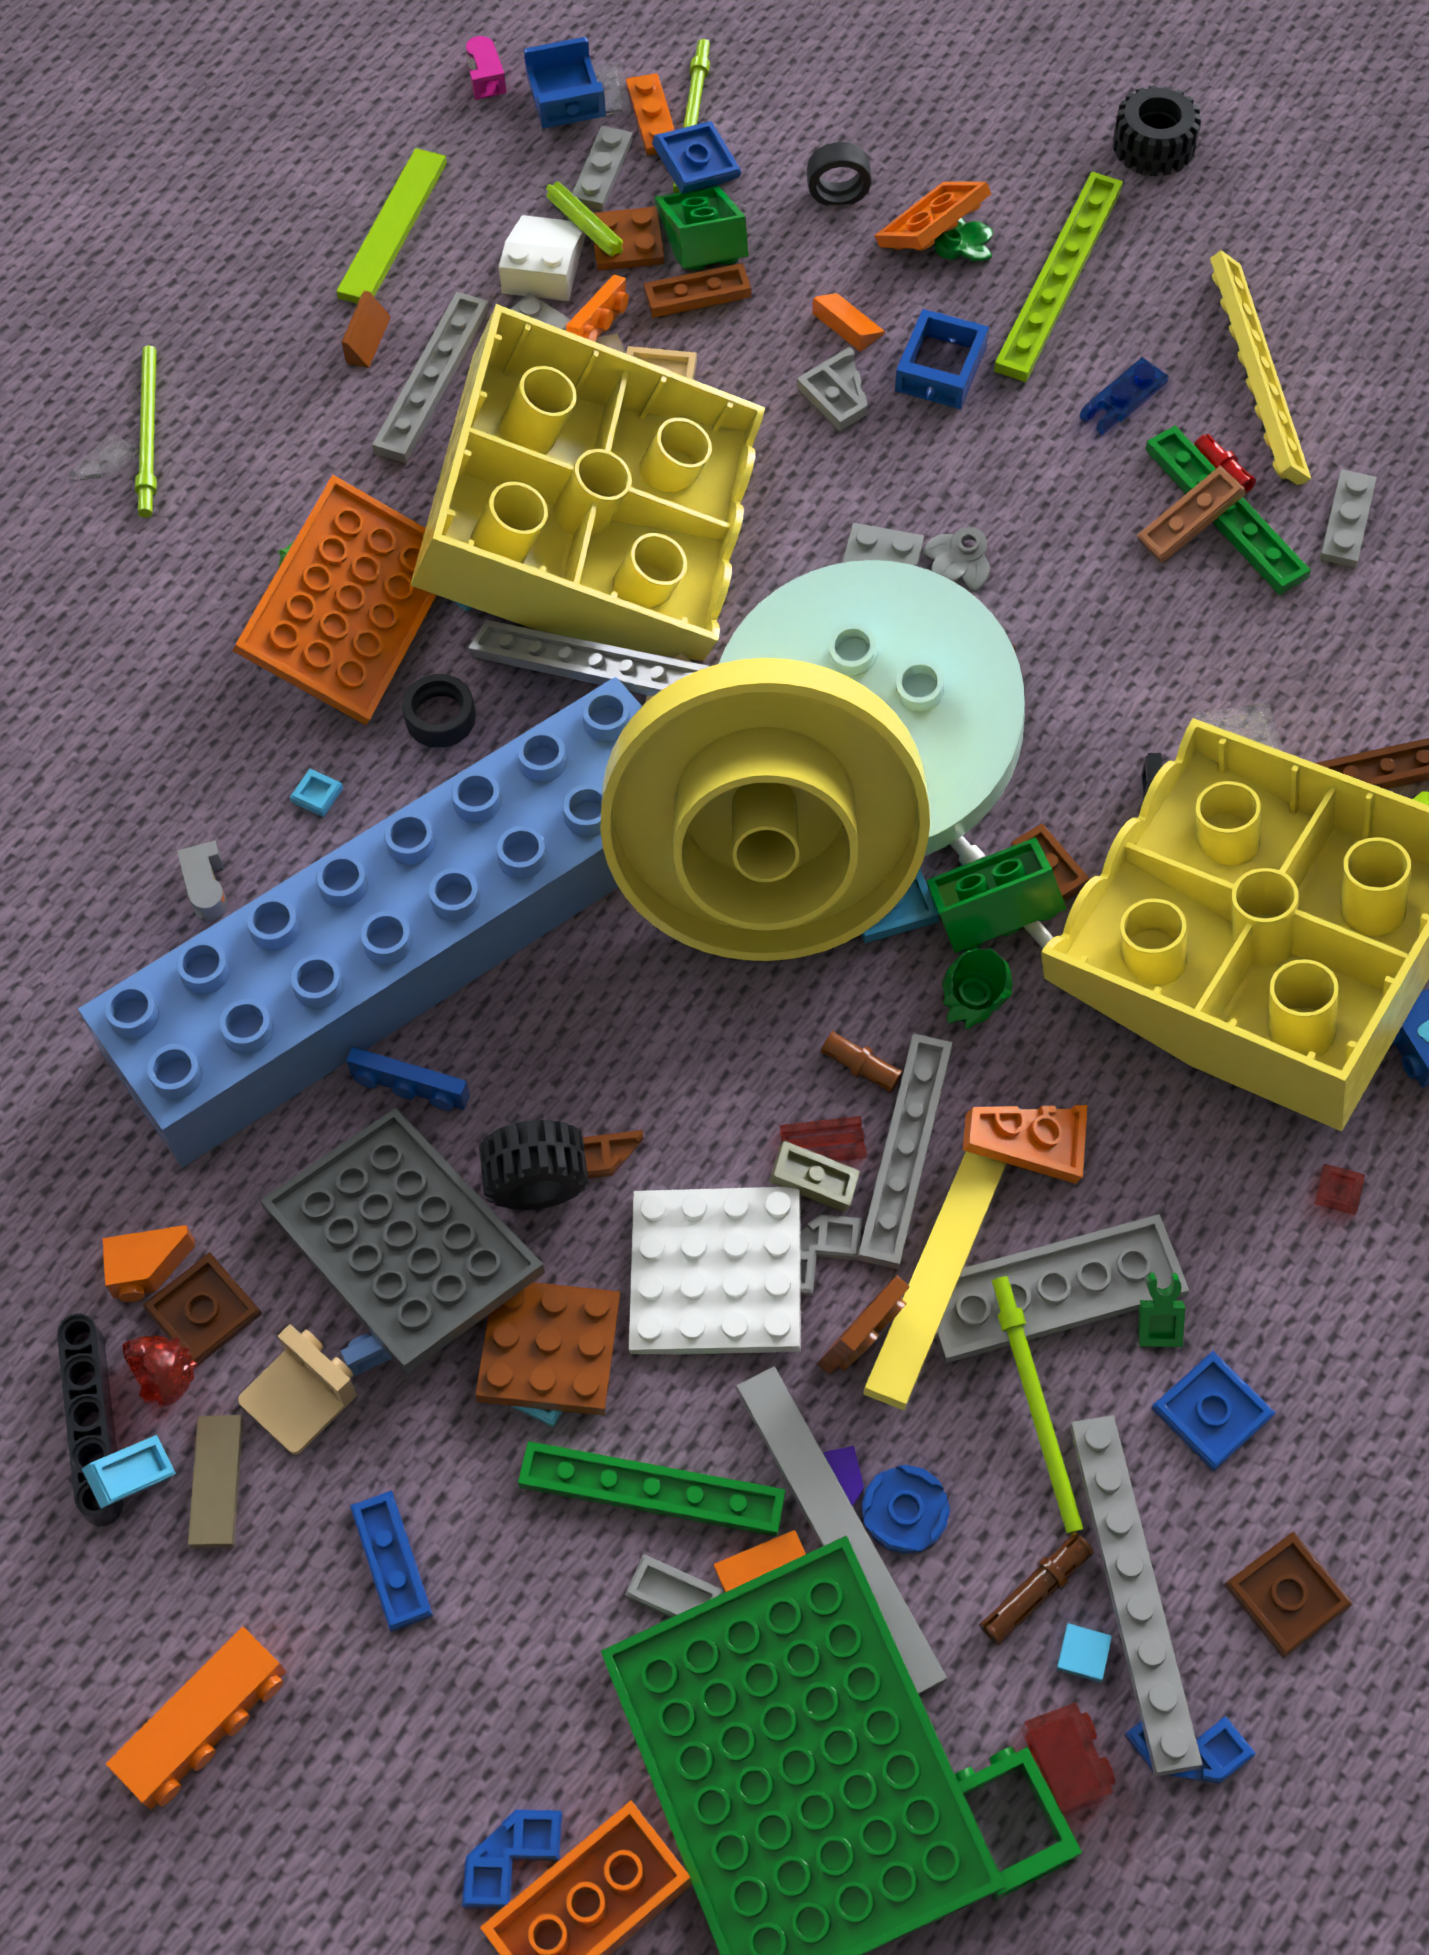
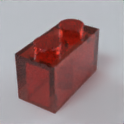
[1021,1702,1116,1816]

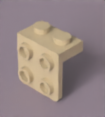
[238,1324,358,1455]

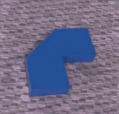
[1124,1716,1256,1784]
[462,1810,562,1909]

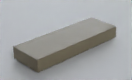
[188,1415,243,1548]

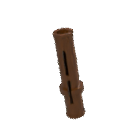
[979,1532,1094,1646]

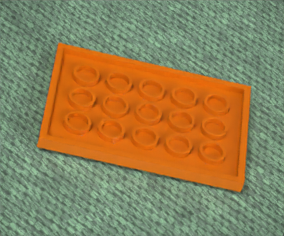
[232,474,436,725]

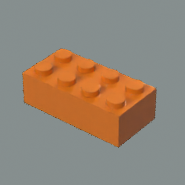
[480,1801,692,1955]

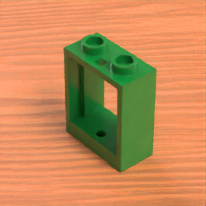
[955,1746,1082,1901]

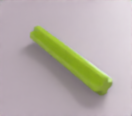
[546,181,623,257]

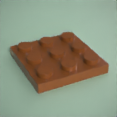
[475,1282,620,1416]

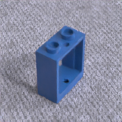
[895,309,989,409]

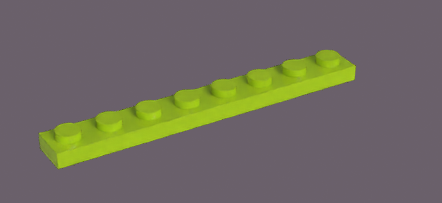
[994,172,1123,382]

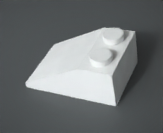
[499,215,586,301]

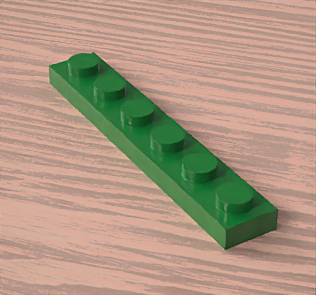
[1145,425,1311,595]
[518,1441,786,1537]

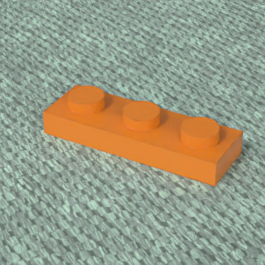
[626,73,675,156]
[566,275,629,342]

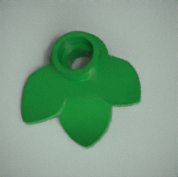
[934,218,993,261]

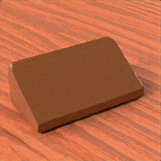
[341,290,391,368]

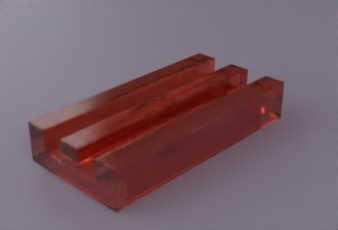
[780,1116,867,1162]

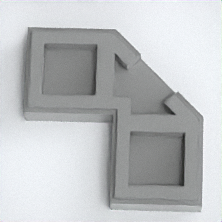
[801,1214,862,1296]

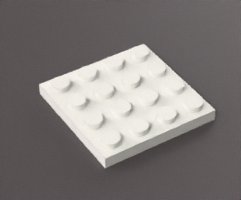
[629,1187,801,1354]

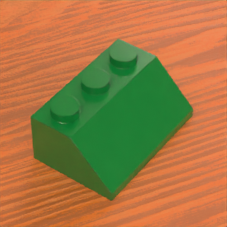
[926,837,1067,953]

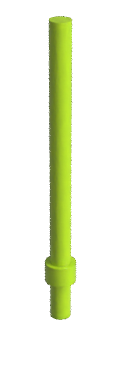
[673,39,710,192]
[135,346,157,518]
[991,1276,1084,1534]

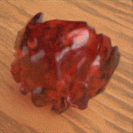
[122,1336,198,1408]

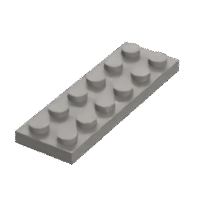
[936,1214,1189,1364]

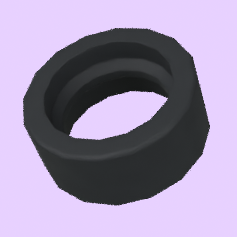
[806,142,872,205]
[402,674,476,748]

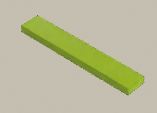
[336,148,447,304]

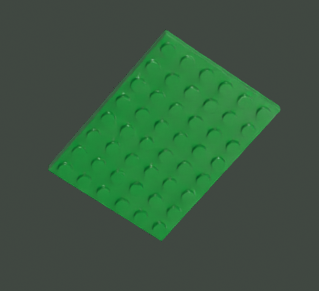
[601,1535,1006,1955]

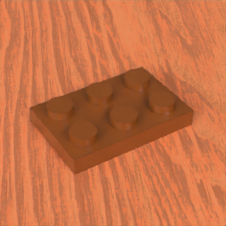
[816,1275,910,1375]

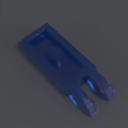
[1079,357,1169,435]

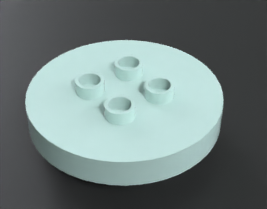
[719,560,1025,856]

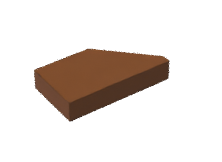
[583,1130,644,1179]

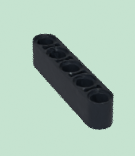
[57,1313,123,1526]

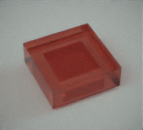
[1314,1163,1365,1215]

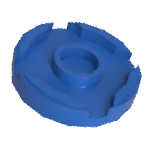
[861,1465,950,1554]

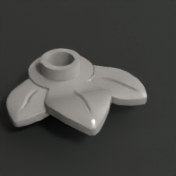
[922,527,990,592]

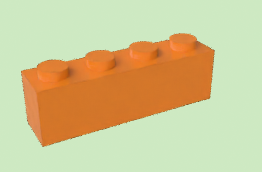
[105,1626,286,1810]

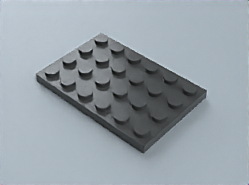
[260,1107,545,1374]

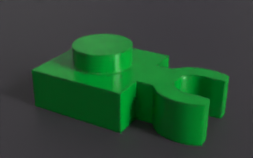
[1138,1273,1185,1347]

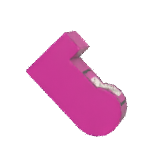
[466,36,506,100]

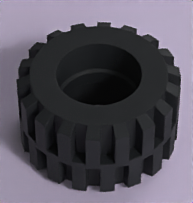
[1113,85,1201,177]
[479,1120,589,1210]

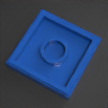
[652,121,742,194]
[1151,1351,1276,1472]

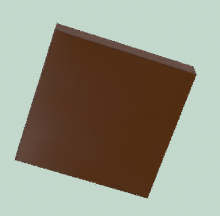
[142,1252,262,1368]
[1224,1531,1353,1658]

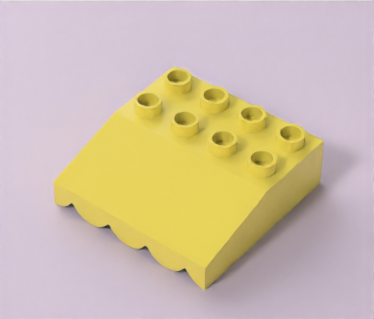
[410,304,765,661]
[1041,718,1429,1131]

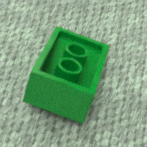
[654,186,749,270]

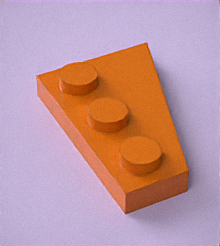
[963,1105,1088,1184]

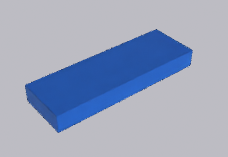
[350,1490,433,1632]

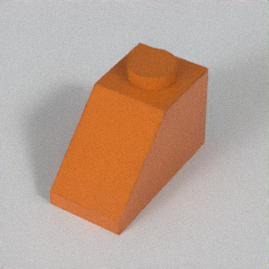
[102,1225,195,1302]

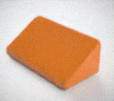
[812,293,885,352]

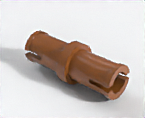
[820,1030,903,1093]

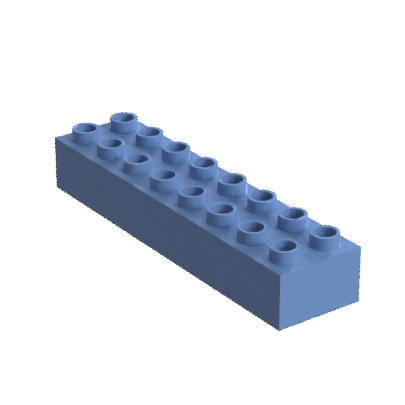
[78,677,642,1168]

